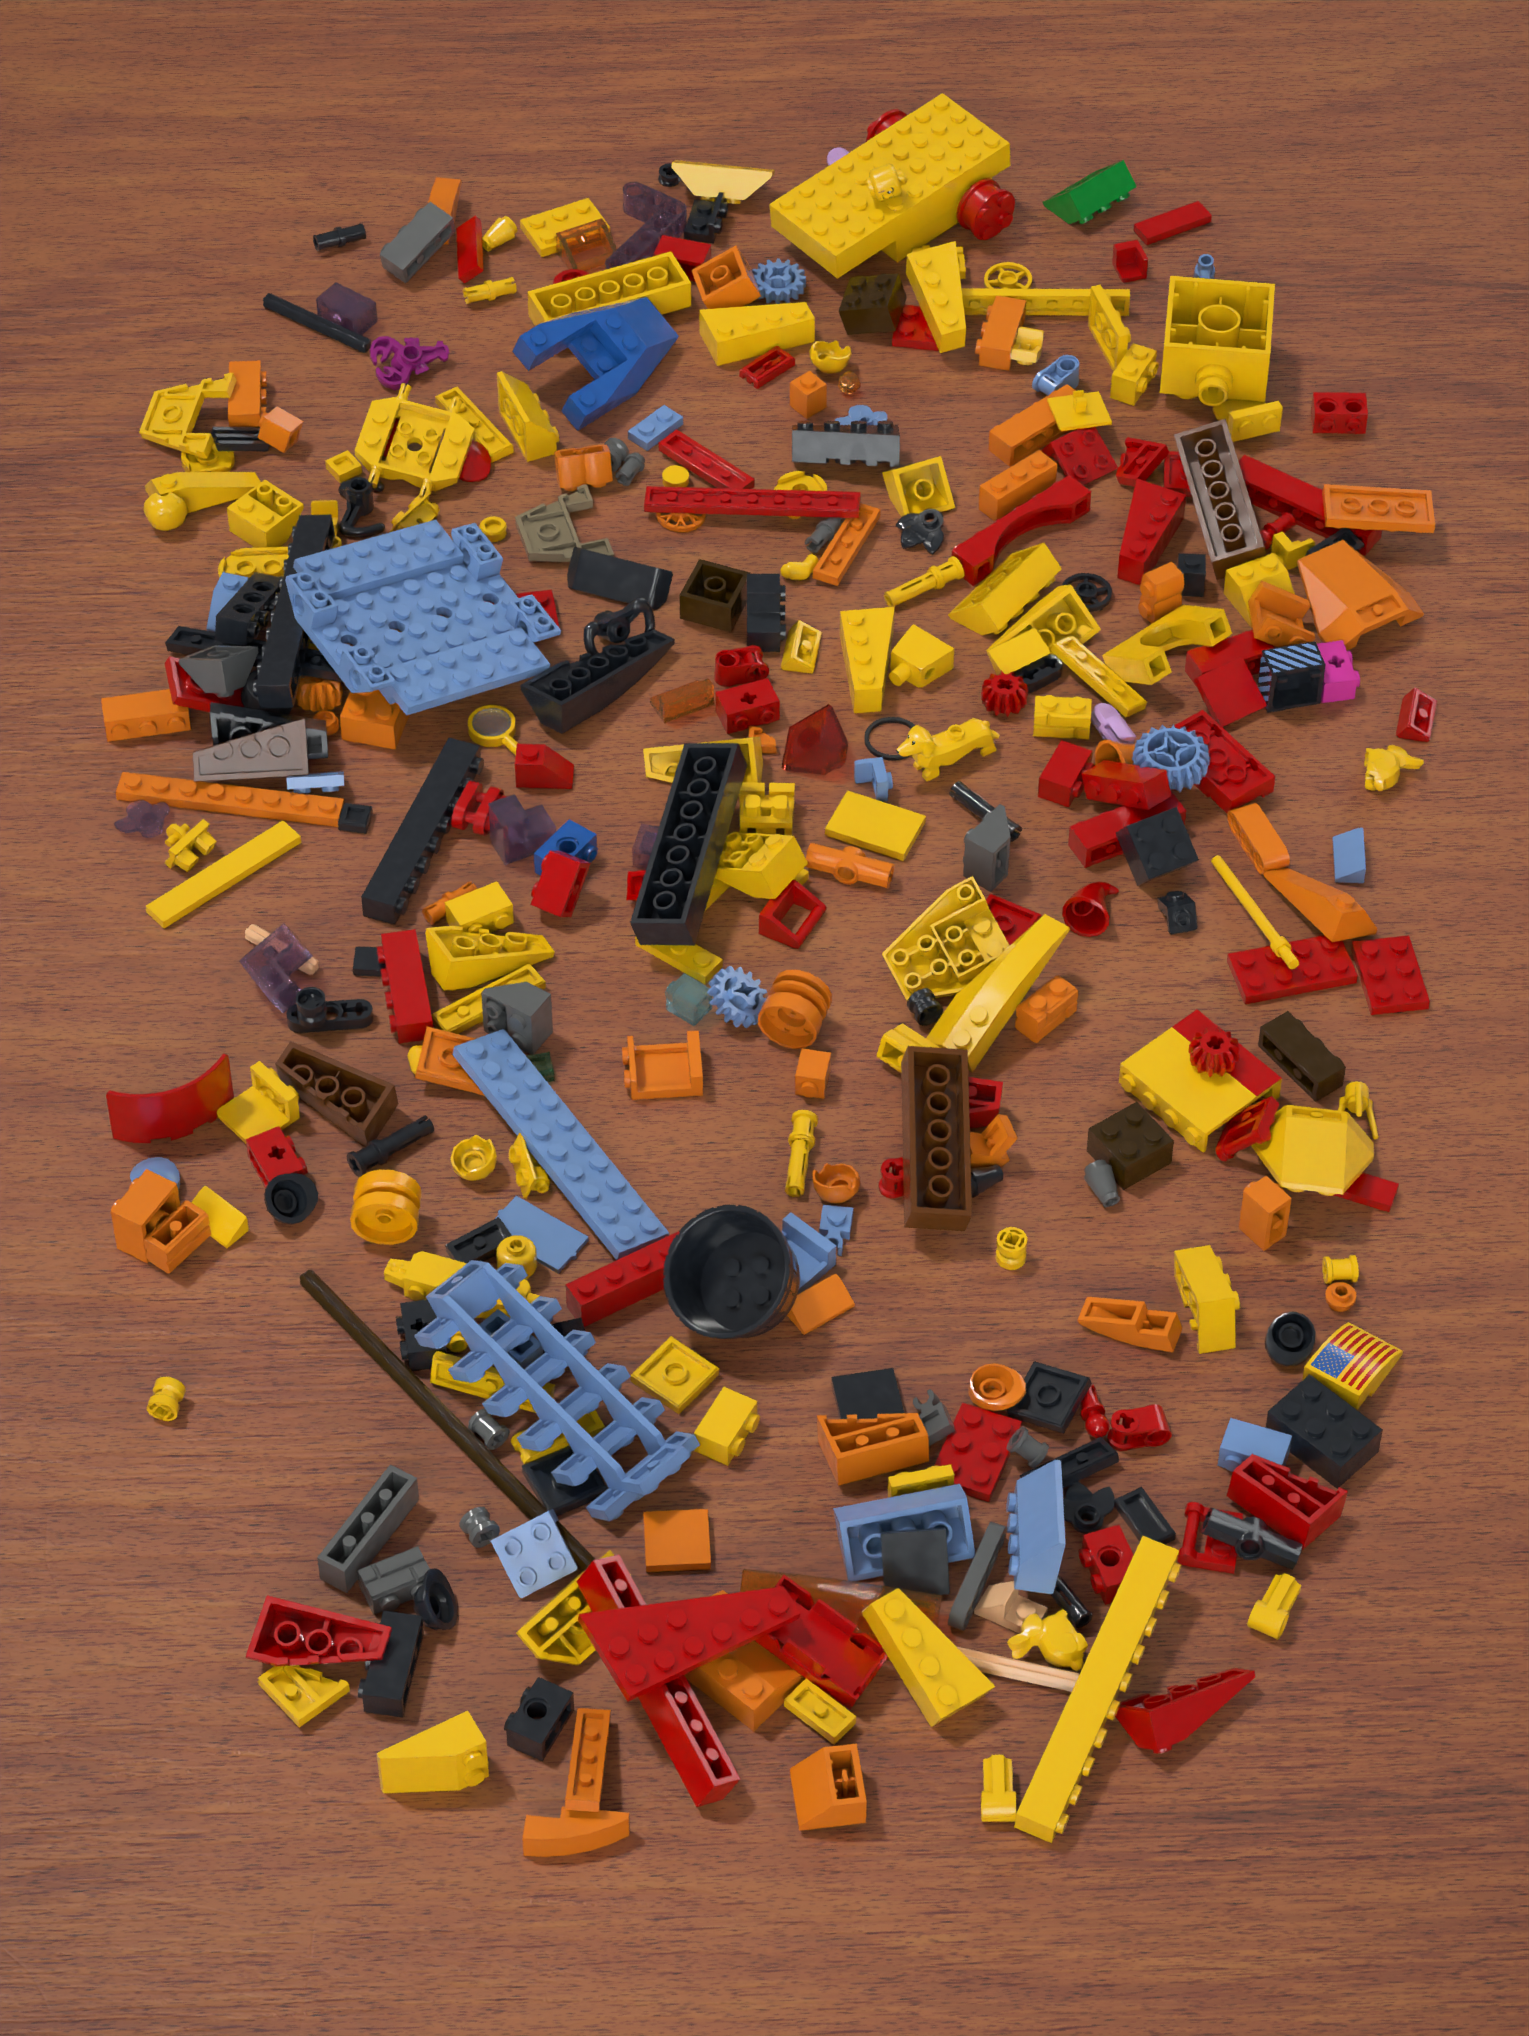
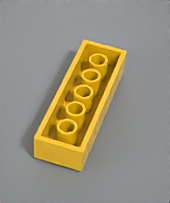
[527,252,691,326]

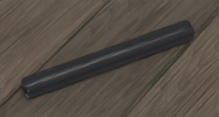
[263,293,371,353]

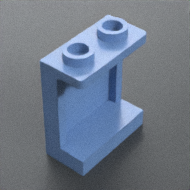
[781,1212,836,1294]

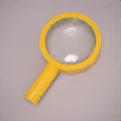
[468,705,518,756]

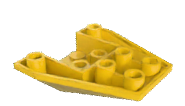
[882,876,1010,1001]
[1252,1105,1374,1196]

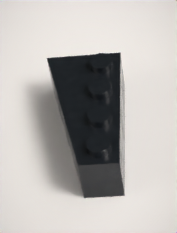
[210,702,329,759]

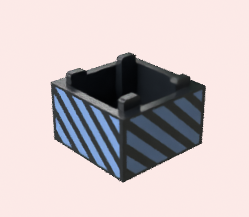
[1258,641,1326,713]

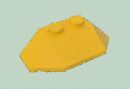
[672,160,775,204]
[516,1550,631,1666]

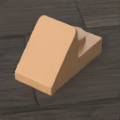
[974,1581,1048,1633]

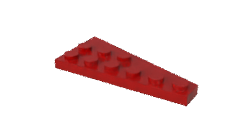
[578,1586,801,1702]

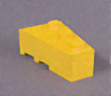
[1174,1245,1240,1354]

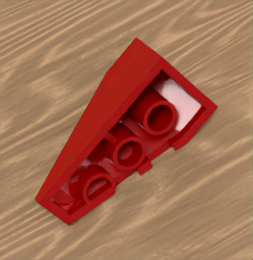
[1115,1668,1256,1754]

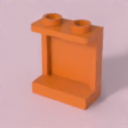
[1248,581,1315,648]
[622,1030,703,1100]

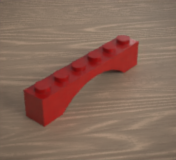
[951,475,1092,586]

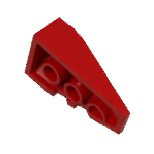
[246,1595,392,1666]

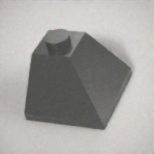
[179,645,258,697]

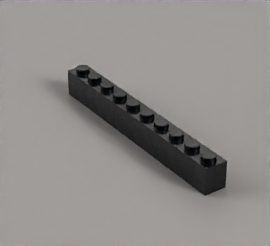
[253,514,335,708]

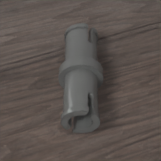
[805,517,845,553]

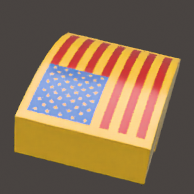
[1302,1322,1403,1410]

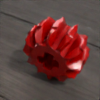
[981,670,1028,717]
[1188,1027,1240,1078]

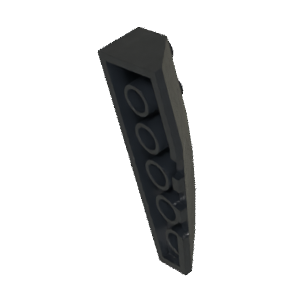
[521,629,675,734]

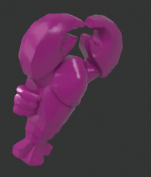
[370,336,449,390]

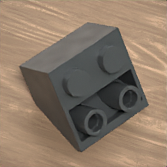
[963,804,1011,892]
[481,982,553,1055]

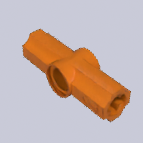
[805,843,895,888]

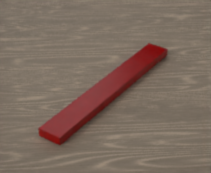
[644,486,861,518]

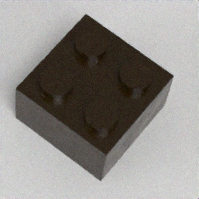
[839,273,907,335]
[679,559,751,632]
[1087,1102,1174,1190]

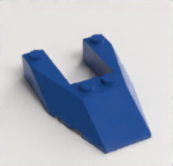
[512,297,679,431]

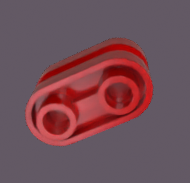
[451,780,507,836]

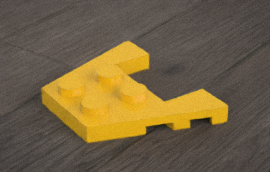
[139,373,237,459]

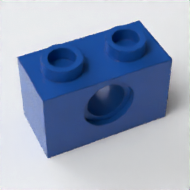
[534,819,598,876]

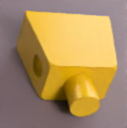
[889,624,954,688]

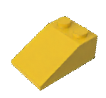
[377,1711,489,1793]

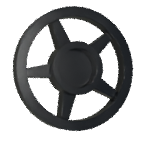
[1062,573,1112,612]

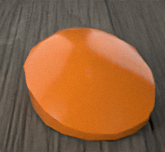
[968,1363,1026,1411]

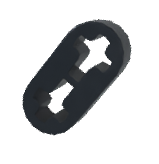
[1016,654,1063,693]

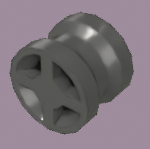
[604,438,629,472]
[459,1506,500,1548]

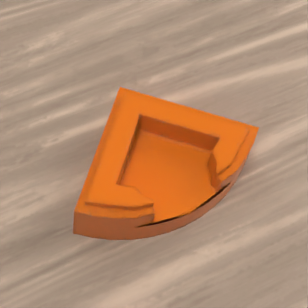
[749,726,776,754]

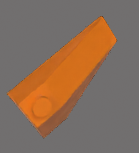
[1264,868,1378,942]

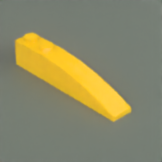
[926,914,1070,1072]

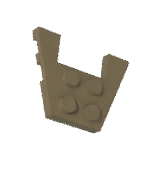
[515,484,614,562]

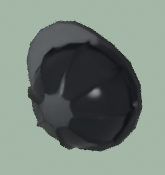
[264,1173,318,1225]
[413,1568,458,1630]

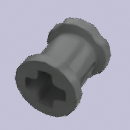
[468,1408,510,1450]
[1006,1427,1049,1468]

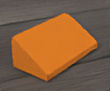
[787,1273,855,1335]

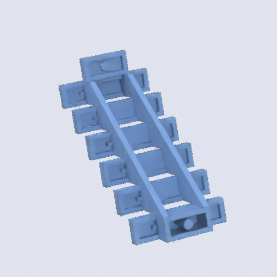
[414,1260,700,1521]

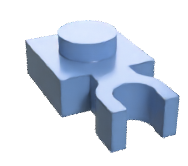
[819,1205,853,1256]

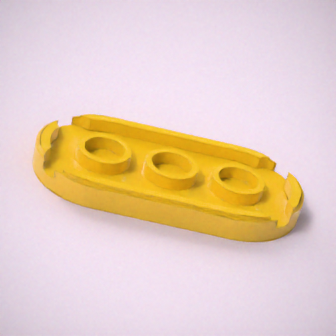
[218,547,289,578]

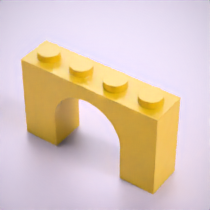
[1102,605,1232,685]

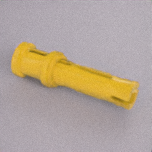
[884,556,964,607]
[785,1110,818,1197]

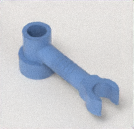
[1194,254,1215,279]

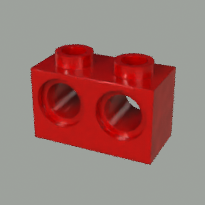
[1311,392,1368,434]

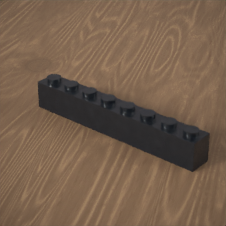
[361,738,484,925]

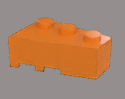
[817,1413,929,1486]

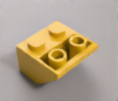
[227,480,304,548]

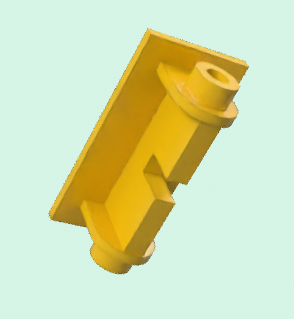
[390,491,440,532]
[509,1133,550,1199]

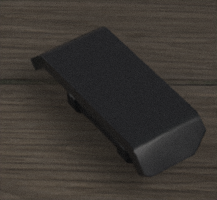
[567,547,673,610]

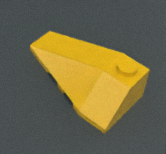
[145,472,261,513]

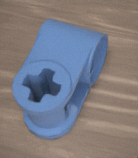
[1032,355,1079,396]

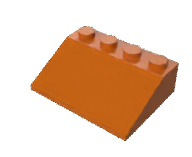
[685,1590,806,1732]

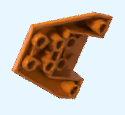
[1297,540,1424,651]

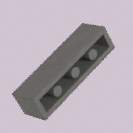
[317,1464,419,1593]

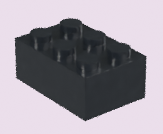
[1265,1374,1383,1489]

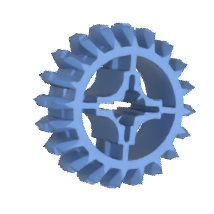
[1132,724,1210,792]

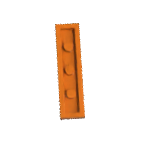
[813,503,881,586]
[565,1708,611,1812]

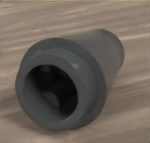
[1084,1160,1120,1207]

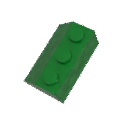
[1042,160,1137,225]

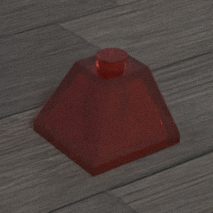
[781,704,848,775]

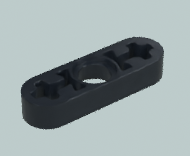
[286,999,373,1033]

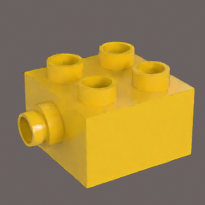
[1160,276,1275,406]

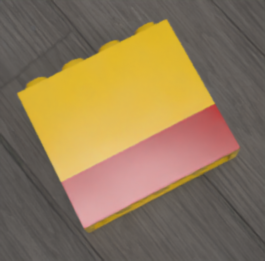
[1119,1009,1282,1153]

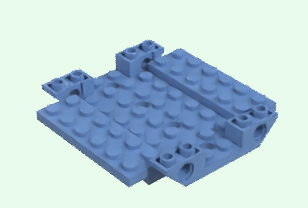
[285,520,561,716]

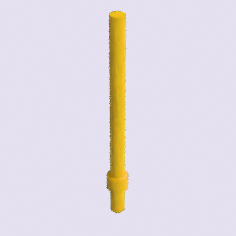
[1211,855,1299,969]

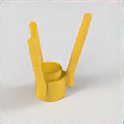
[1338,1081,1379,1140]

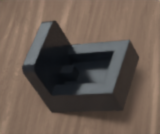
[1157,891,1197,934]

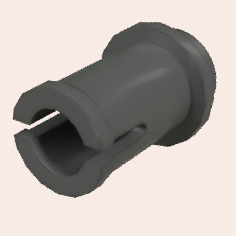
[615,452,645,486]

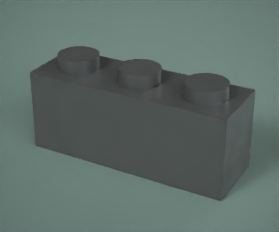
[380,202,456,284]

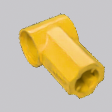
[1247,1573,1301,1639]
[981,1755,1016,1822]

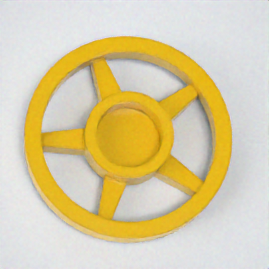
[984,262,1032,289]

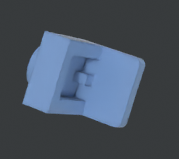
[854,757,893,802]

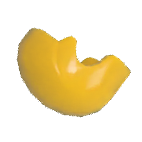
[809,340,852,374]
[143,492,188,531]
[450,1135,497,1181]

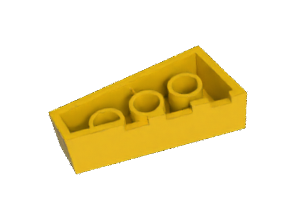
[862,1588,995,1727]

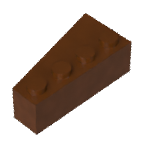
[275,1041,399,1147]

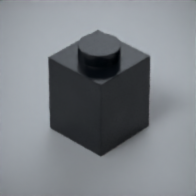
[1177,553,1206,597]

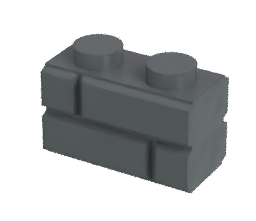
[357,1547,430,1614]

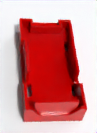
[1170,710,1275,813]
[755,1574,888,1710]

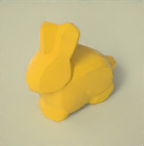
[1364,745,1424,791]
[1007,1609,1088,1672]

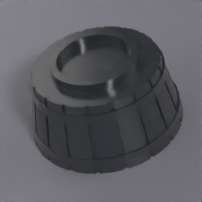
[663,1205,800,1339]

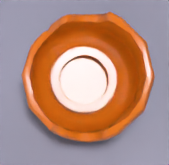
[812,1163,860,1204]

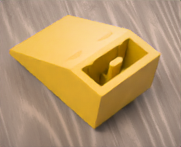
[715,832,808,899]

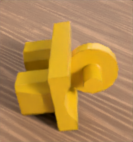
[165,819,217,872]

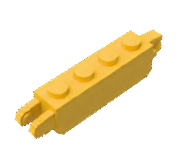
[384,1251,540,1319]

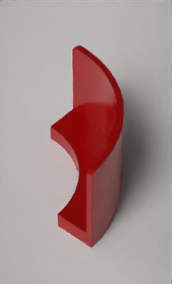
[106,1053,234,1143]

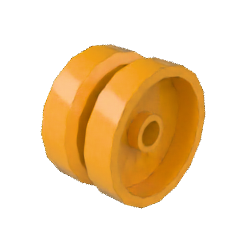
[350,1169,422,1245]

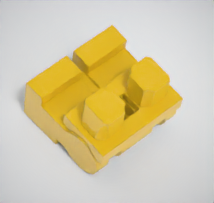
[739,782,795,836]

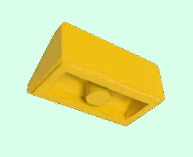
[780,620,822,674]
[987,628,1050,675]
[191,1186,249,1249]

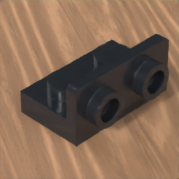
[684,192,728,244]

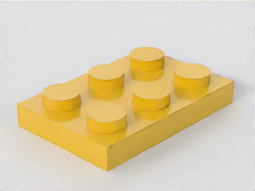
[520,198,610,257]
[1088,284,1131,372]

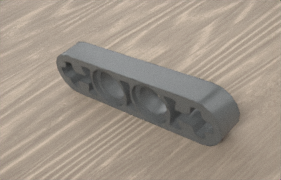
[948,1521,1007,1631]

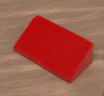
[1396,687,1437,742]

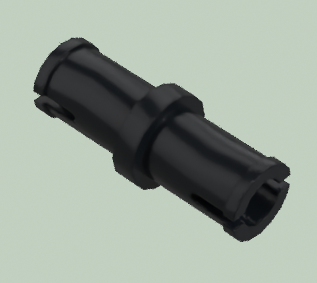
[313,223,366,251]

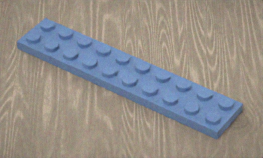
[452,1029,669,1260]

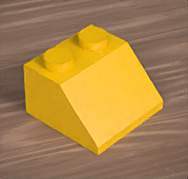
[882,456,956,517]
[1223,553,1295,628]

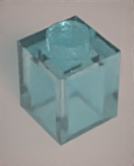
[665,973,712,1026]

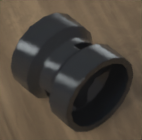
[296,987,327,1028]

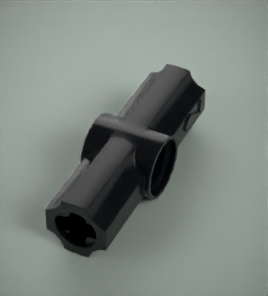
[1201,1507,1302,1570]

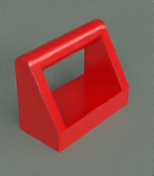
[759,879,827,949]

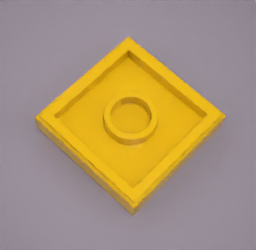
[630,1336,719,1414]

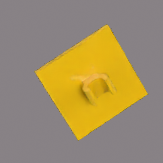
[1047,390,1112,431]

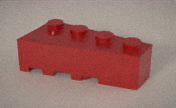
[1117,479,1186,585]

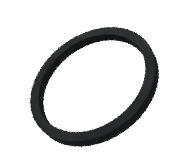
[864,717,915,761]

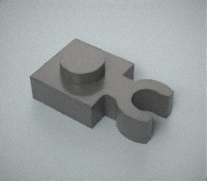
[913,1389,955,1446]

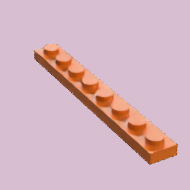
[116,772,345,827]

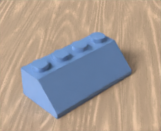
[1006,1460,1066,1594]
[833,1484,975,1582]

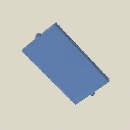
[495,1196,589,1274]

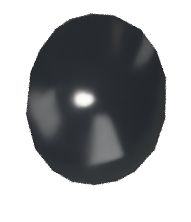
[1264,1311,1316,1366]

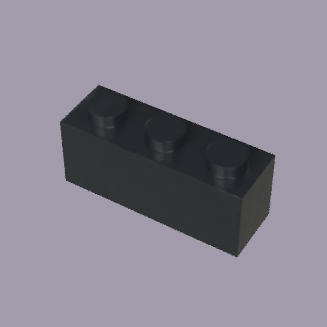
[358,1610,424,1718]

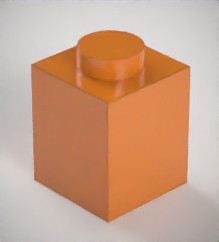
[789,371,827,419]
[257,406,304,453]
[795,1048,831,1099]

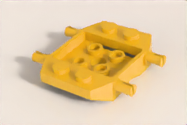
[355,383,474,501]

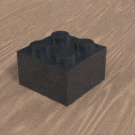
[1115,807,1199,886]

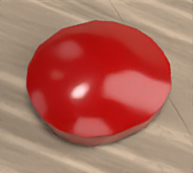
[459,440,491,482]

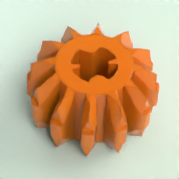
[296,676,343,712]

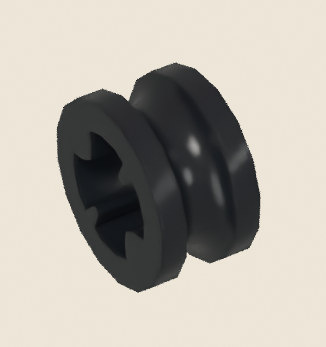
[658,163,681,187]

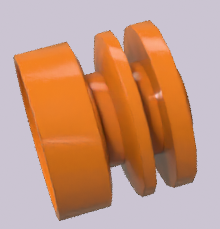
[758,970,832,1049]

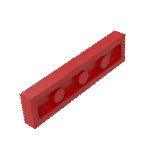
[658,429,755,489]

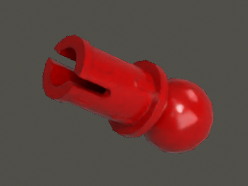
[1259,512,1296,550]
[1080,1385,1110,1438]

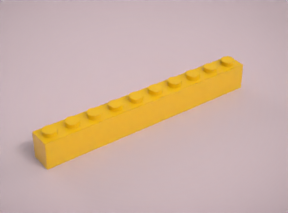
[1014,1536,1182,1843]

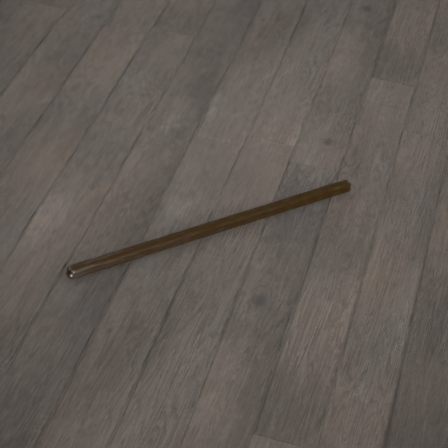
[299,1270,596,1572]

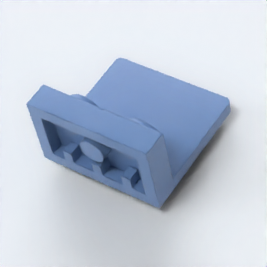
[491,1509,578,1598]

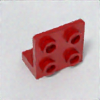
[1041,427,1117,486]

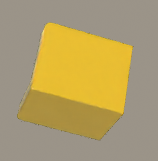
[1271,531,1315,570]

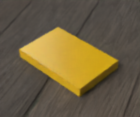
[825,790,926,861]

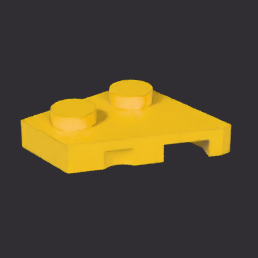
[258,1665,350,1728]

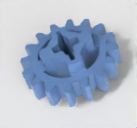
[752,258,806,304]
[707,966,767,1028]

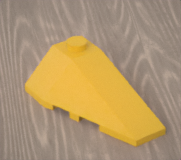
[986,585,1101,655]
[643,737,763,783]
[425,926,555,991]

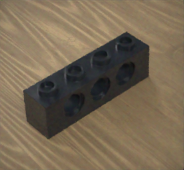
[215,572,280,646]

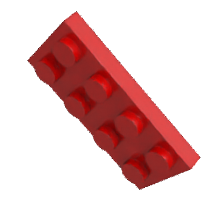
[1227,935,1358,1004]

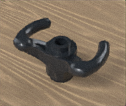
[338,477,385,537]
[583,598,655,656]

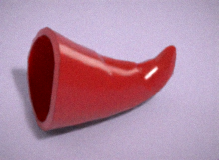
[1062,881,1119,937]

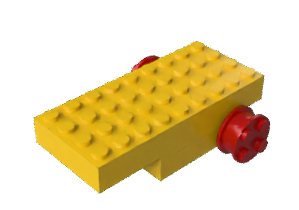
[769,93,1015,279]

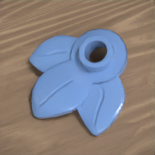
[835,405,888,425]

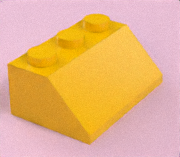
[497,371,559,462]

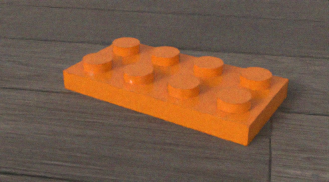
[1322,484,1435,533]

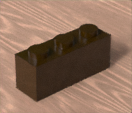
[1258,1011,1346,1102]

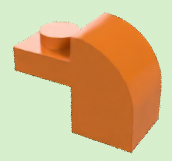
[970,1114,1018,1168]

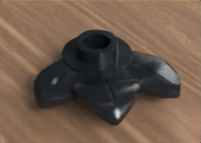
[896,509,944,554]
[1063,1481,1115,1534]

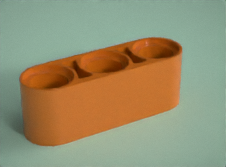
[1227,803,1290,875]

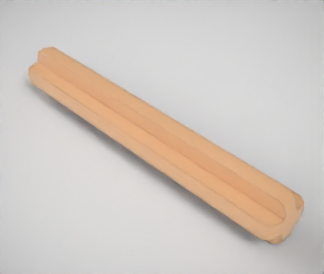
[957,1647,1080,1692]

